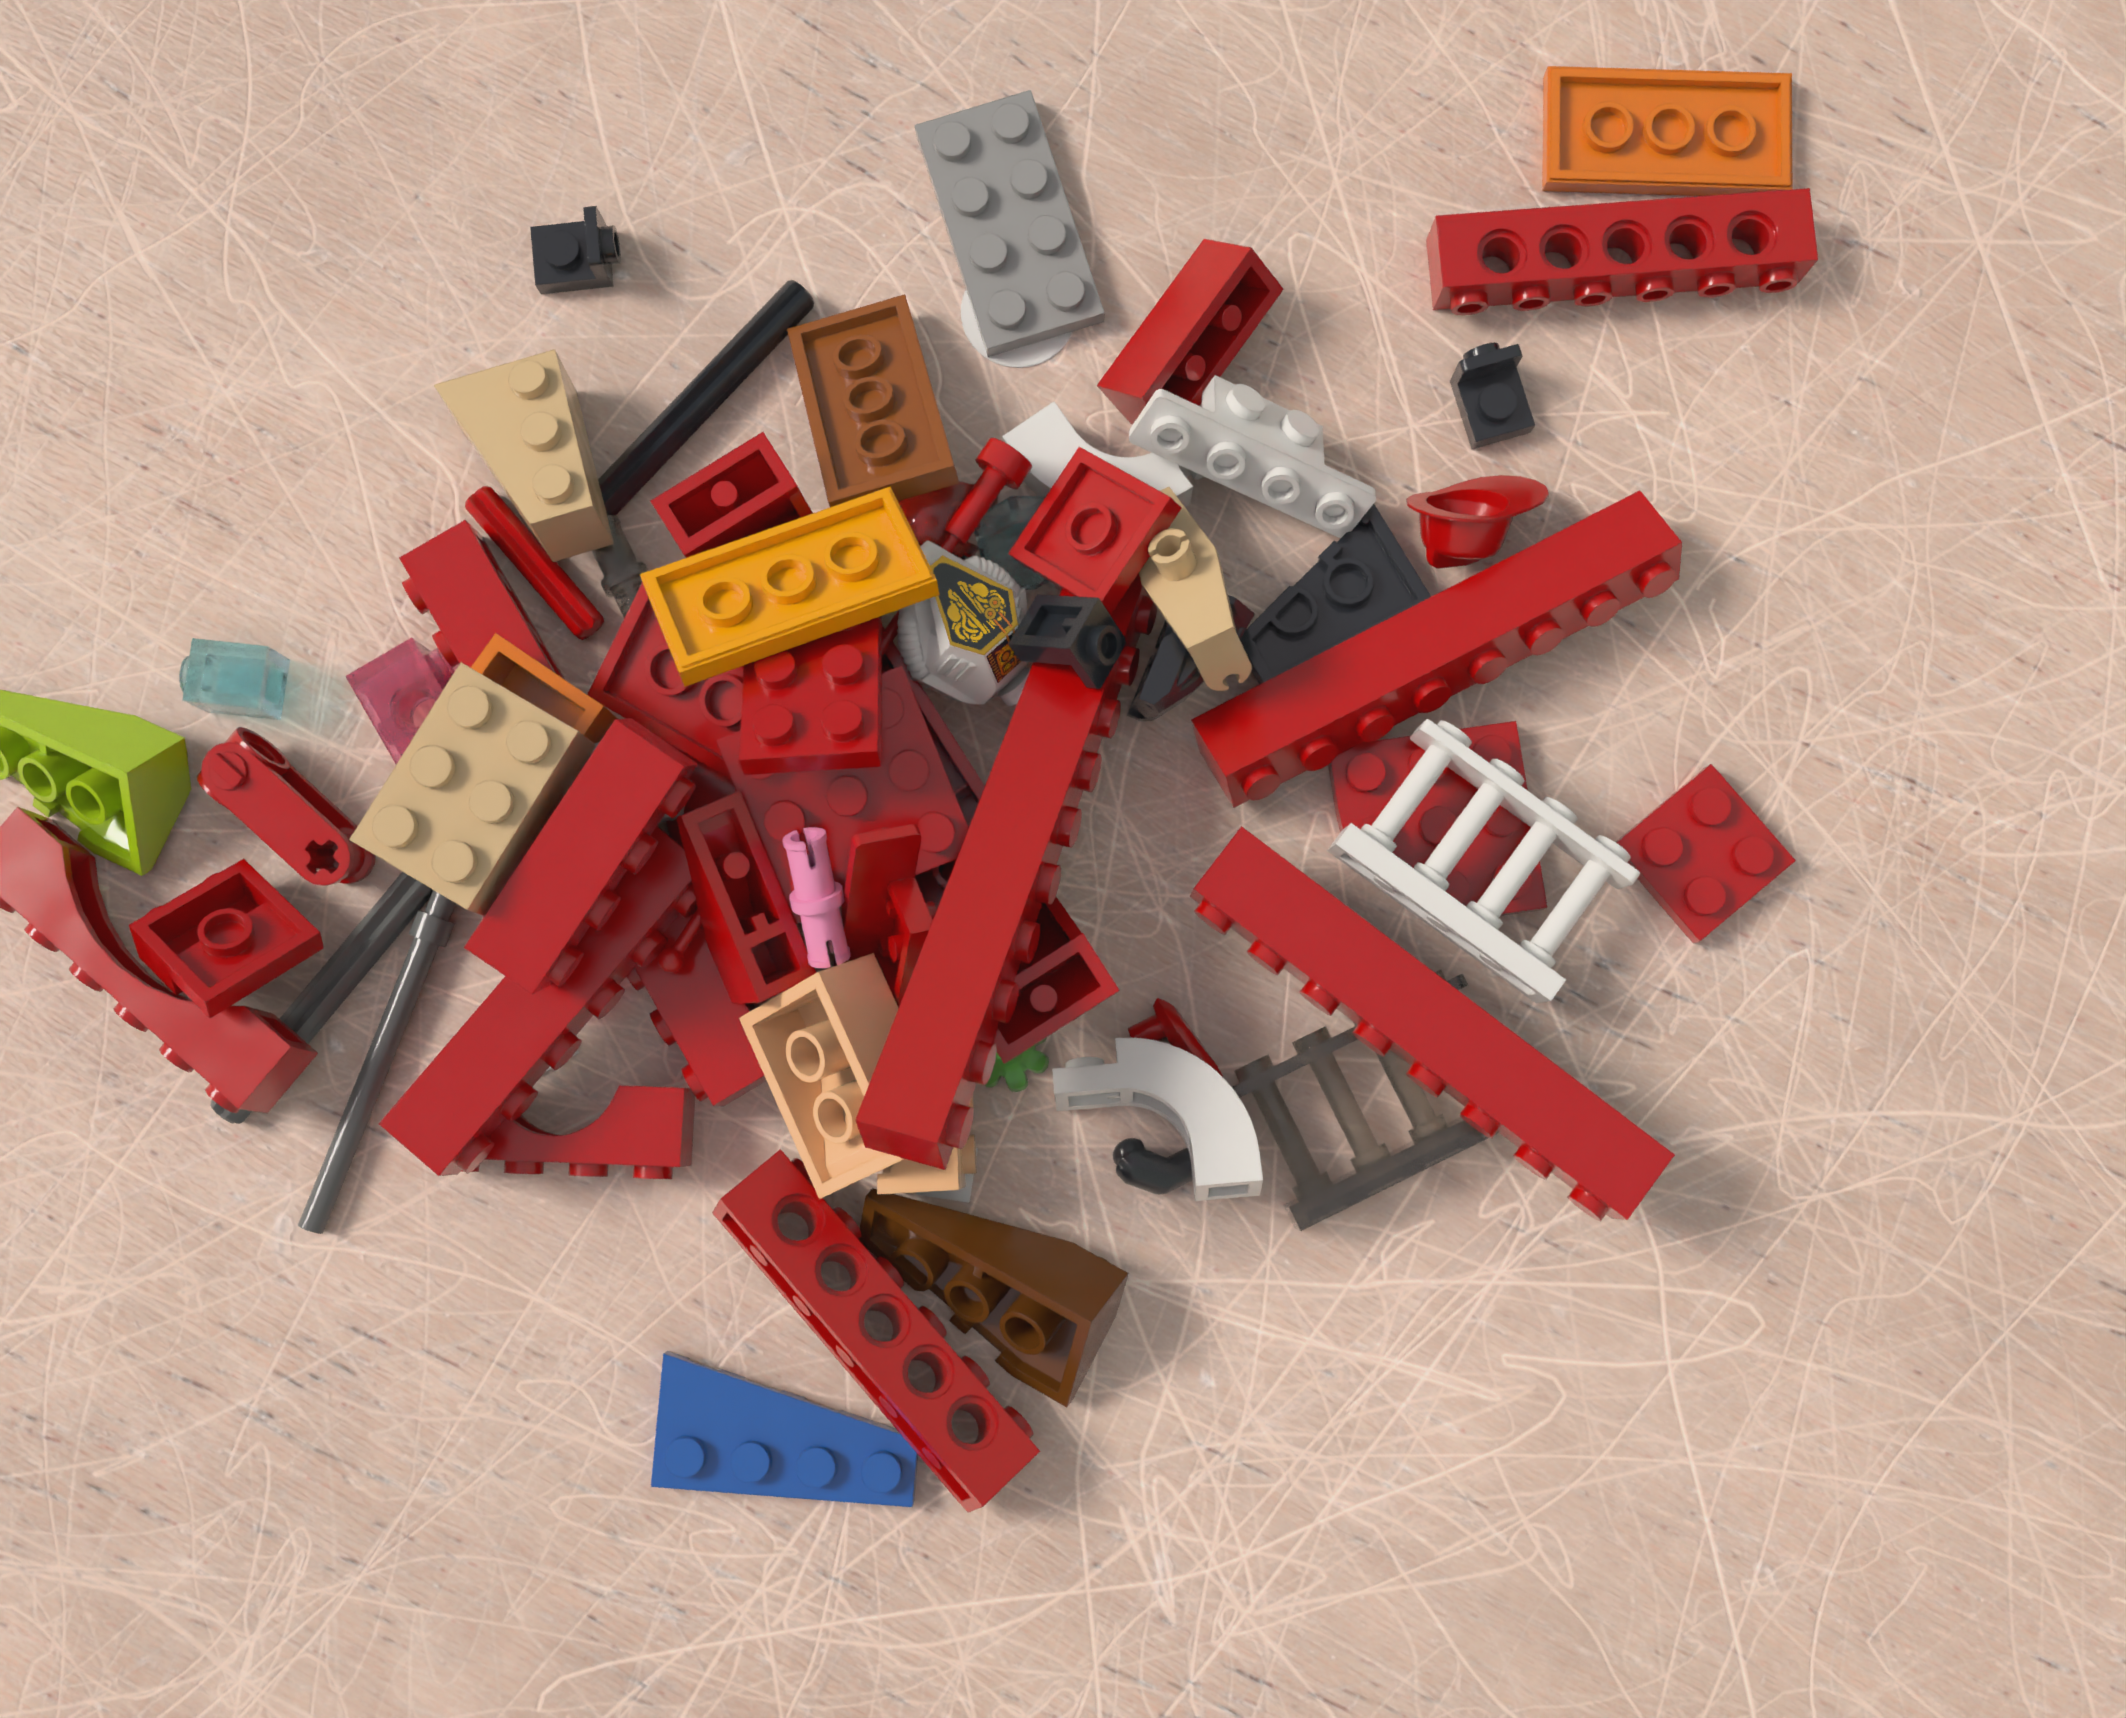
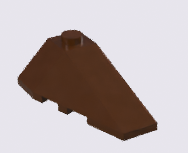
[858,1188,1129,1408]

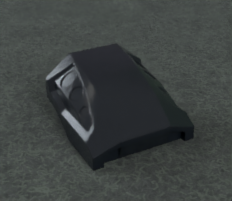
[1126,595,1255,721]

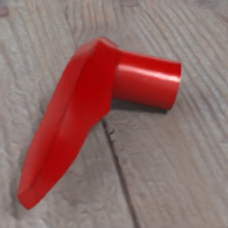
[1128,998,1224,1078]

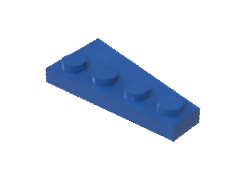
[651,1351,918,1507]

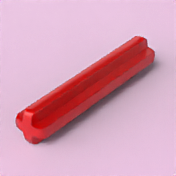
[465,486,604,640]

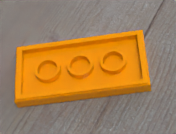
[640,487,939,687]

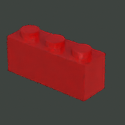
[1096,239,1284,425]

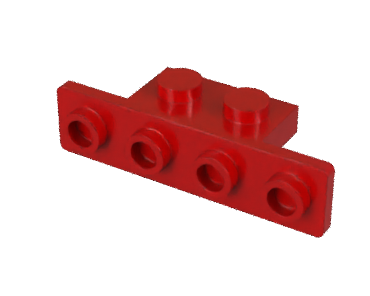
[833,824,937,1008]

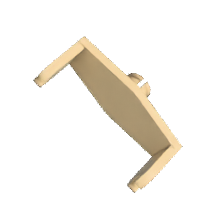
[1139,487,1252,691]

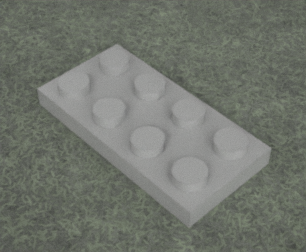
[914,90,1105,357]

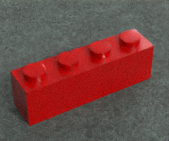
[464,718,698,994]

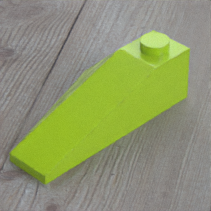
[0,690,191,876]

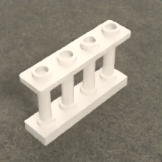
[1327,719,1640,1003]

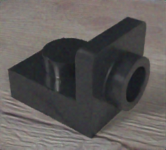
[530,206,621,294]
[1450,342,1535,449]
[1008,594,1126,689]

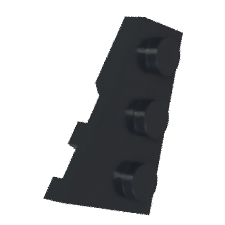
[1240,504,1431,685]

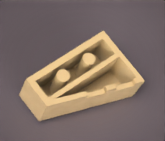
[434,349,614,562]

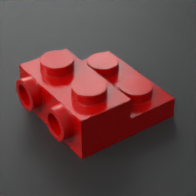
[129,858,324,1018]

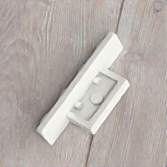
[1129,375,1376,538]

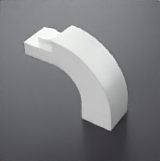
[1002,402,1204,507]
[1052,1038,1263,1201]

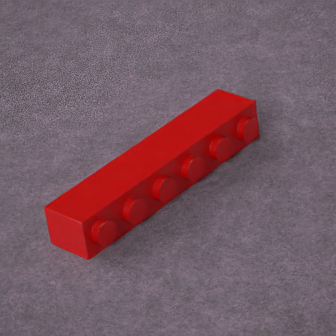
[379,826,698,1176]

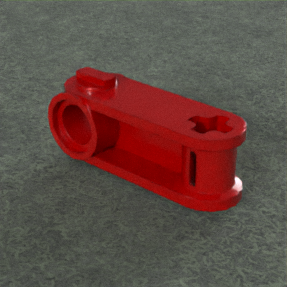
[197,727,376,886]

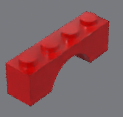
[460,1085,695,1179]

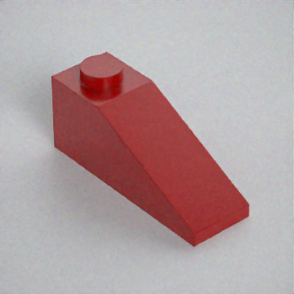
[677,791,816,1004]

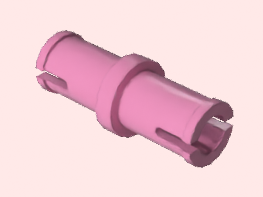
[783,827,851,968]

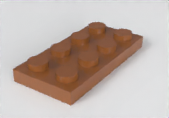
[787,294,959,507]

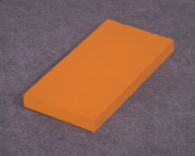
[1542,66,1793,196]

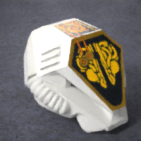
[897,540,1029,704]

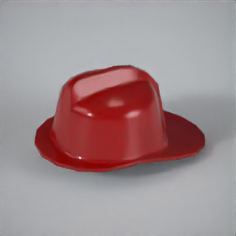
[1406,475,1549,569]

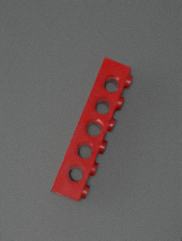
[1426,188,1818,316]
[712,1149,1040,1513]

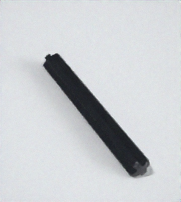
[598,280,814,520]

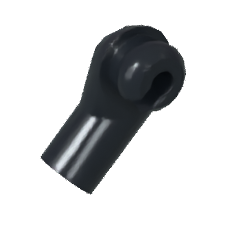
[1112,1138,1193,1195]

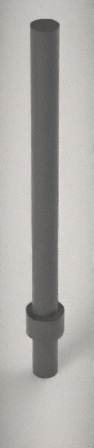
[298,890,456,1234]

